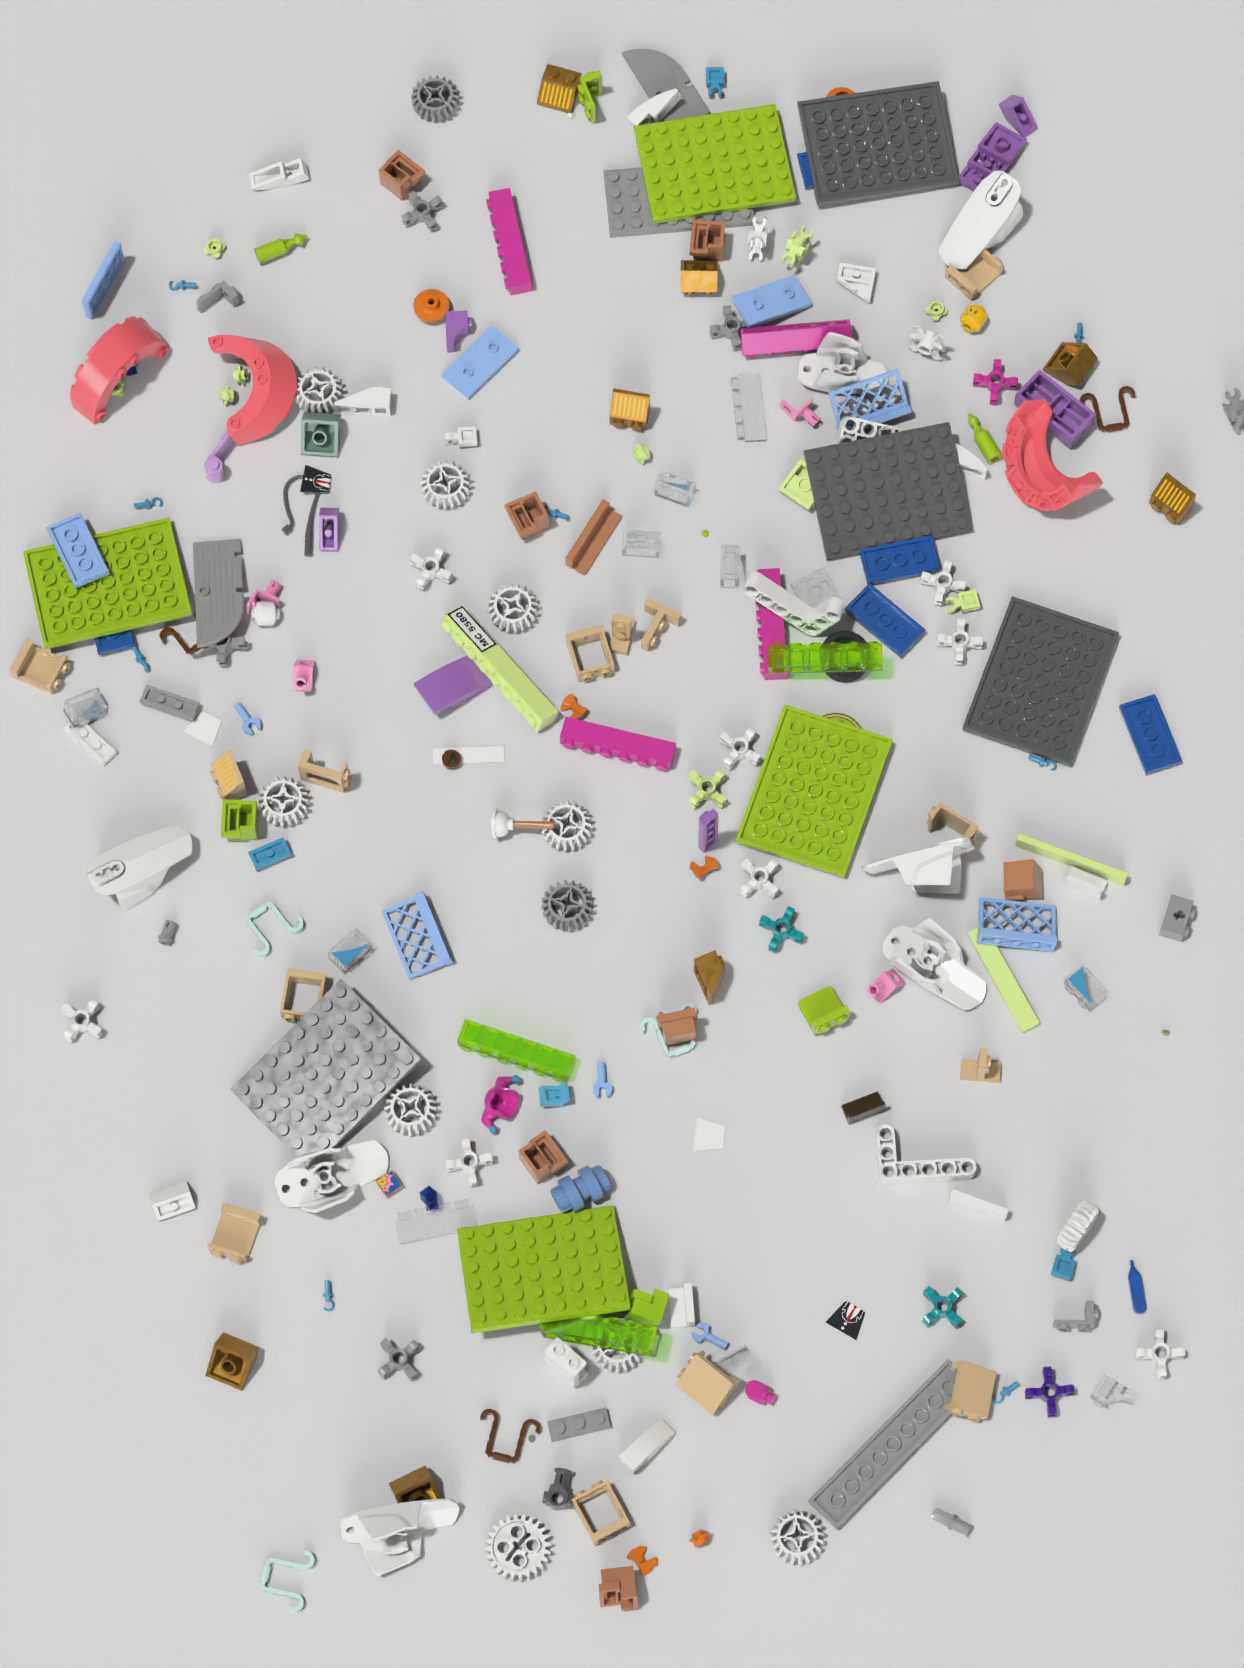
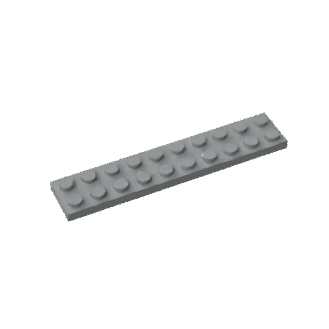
[808,1359,957,1530]

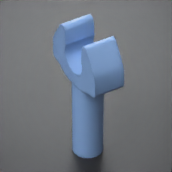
[234,703,261,736]
[593,1062,612,1099]
[692,1323,728,1350]

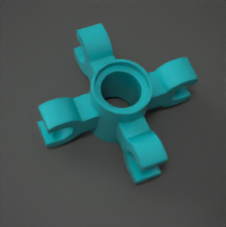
[759,906,804,953]
[922,1286,963,1329]

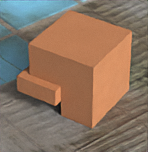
[379,150,425,201]
[689,220,725,262]
[504,491,549,540]
[1003,859,1043,901]
[656,1006,697,1046]
[518,1130,568,1184]
[599,1566,638,1611]

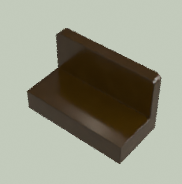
[841,1091,886,1125]

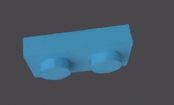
[248,837,292,871]

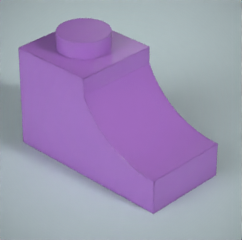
[445,311,472,353]

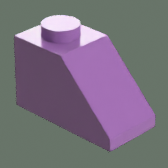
[998,95,1038,137]
[319,508,340,551]

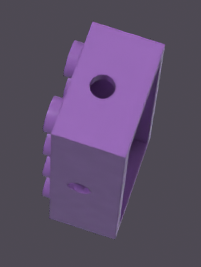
[1014,370,1096,449]

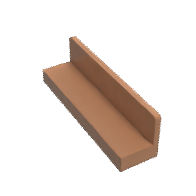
[565,499,622,575]

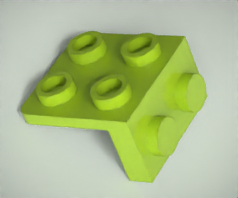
[577,70,602,123]
[798,986,850,1036]

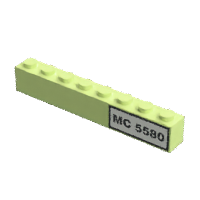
[441,605,559,732]

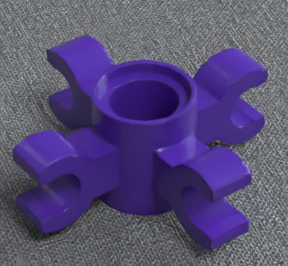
[1024,1367,1074,1417]

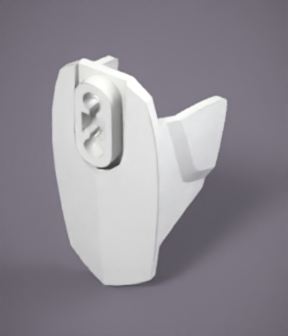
[797,332,888,394]

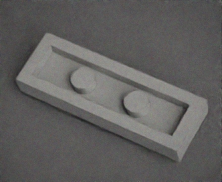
[140,685,200,721]
[547,1407,611,1442]

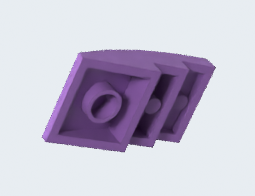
[958,122,1027,191]
[414,655,493,715]

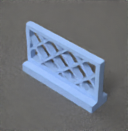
[828,369,912,430]
[382,891,454,980]
[977,897,1057,952]

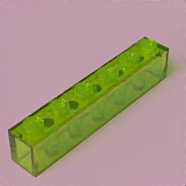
[768,641,883,674]
[457,1019,576,1083]
[539,1315,662,1357]

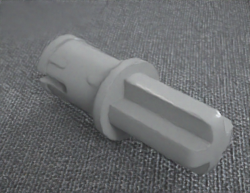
[931,1508,972,1536]

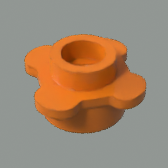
[689,1529,709,1547]

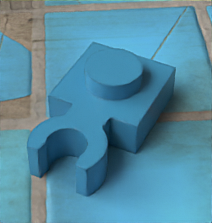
[706,67,724,98]
[1050,1247,1076,1281]

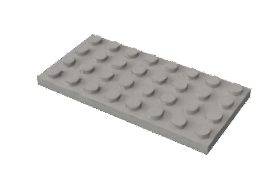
[603,167,754,238]

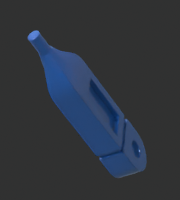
[1128,1260,1146,1314]

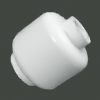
[251,601,280,626]

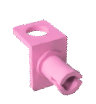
[780,398,821,427]
[247,580,281,615]
[293,660,315,691]
[868,969,905,1003]

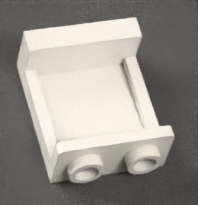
[544,1337,588,1389]

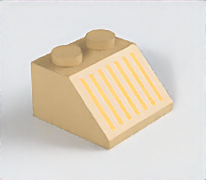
[210,749,248,800]

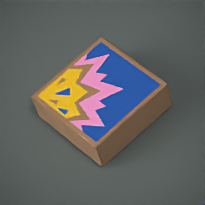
[376,1170,403,1198]

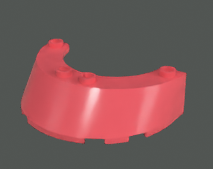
[70,316,169,425]
[208,335,298,446]
[1002,399,1103,511]

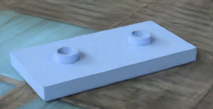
[82,241,125,320]
[731,275,812,329]
[441,326,519,399]
[46,513,110,589]

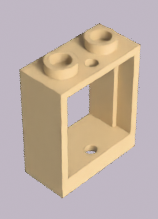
[566,625,615,682]
[280,968,328,1022]
[571,1480,630,1546]

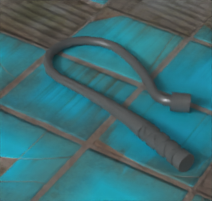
[281,475,319,557]

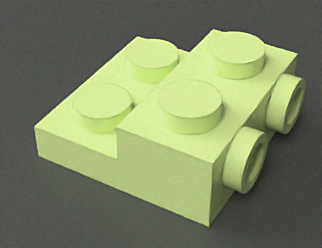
[778,459,814,511]

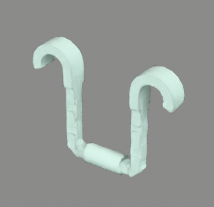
[246,901,304,958]
[640,1003,697,1058]
[259,1551,315,1613]

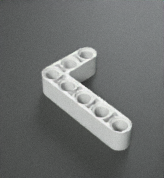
[835,416,908,444]
[743,571,845,636]
[876,1124,977,1185]

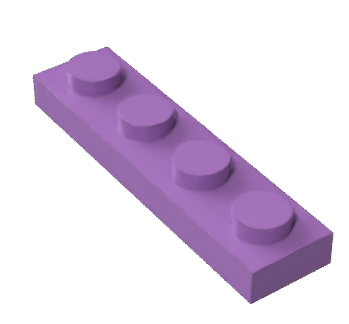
[698,808,718,853]

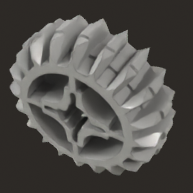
[411,75,460,122]
[541,880,593,932]

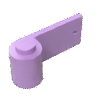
[204,431,234,483]

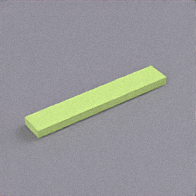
[1015,833,1128,886]
[967,924,1040,1033]

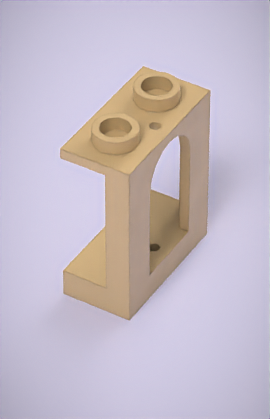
[298,749,352,793]

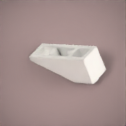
[334,386,392,416]

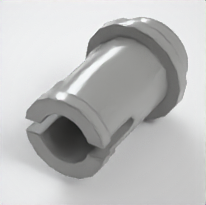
[158,920,177,946]

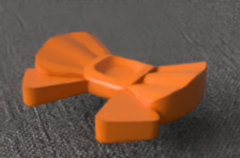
[560,694,587,719]
[690,856,719,879]
[627,1546,657,1576]

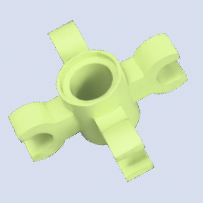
[781,225,814,268]
[688,769,727,809]

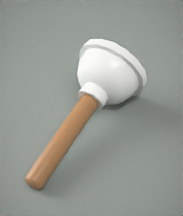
[491,809,555,839]

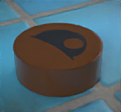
[442,749,461,770]

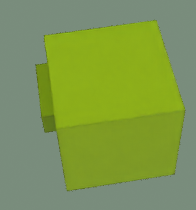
[221,799,259,840]
[623,1289,670,1329]

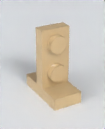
[641,598,681,652]
[609,614,635,656]
[960,1048,1001,1083]

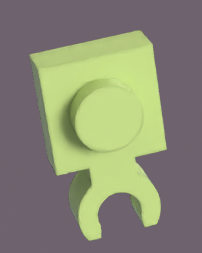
[945,589,980,613]

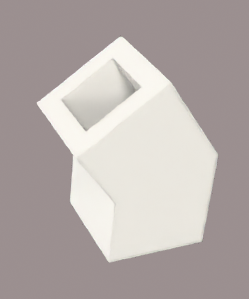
[848,396,871,415]

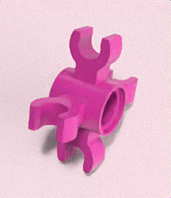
[973,359,1018,404]

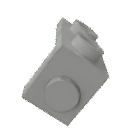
[196,280,240,313]
[1053,1301,1098,1332]

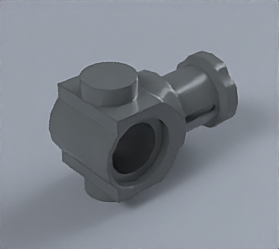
[542,1468,572,1511]

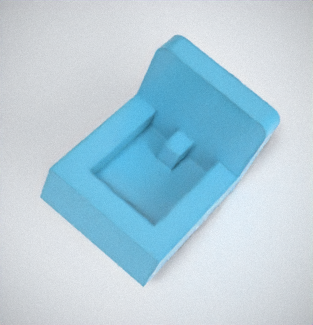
[538,1082,571,1107]

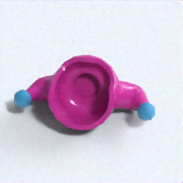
[481,1075,520,1134]

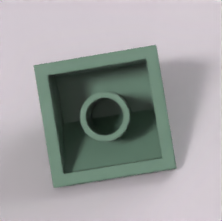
[301,412,341,457]

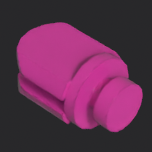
[745,1380,776,1405]

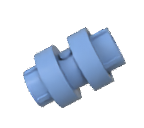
[551,1165,611,1212]

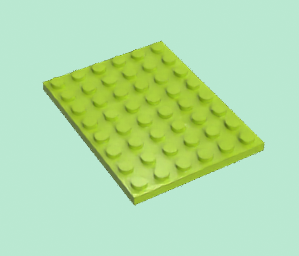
[633,104,796,224]
[23,517,192,650]
[735,704,893,878]
[457,1205,631,1334]

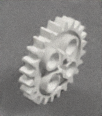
[485,1514,551,1581]

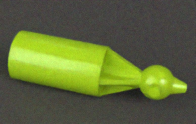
[254,233,307,264]
[968,413,1002,464]

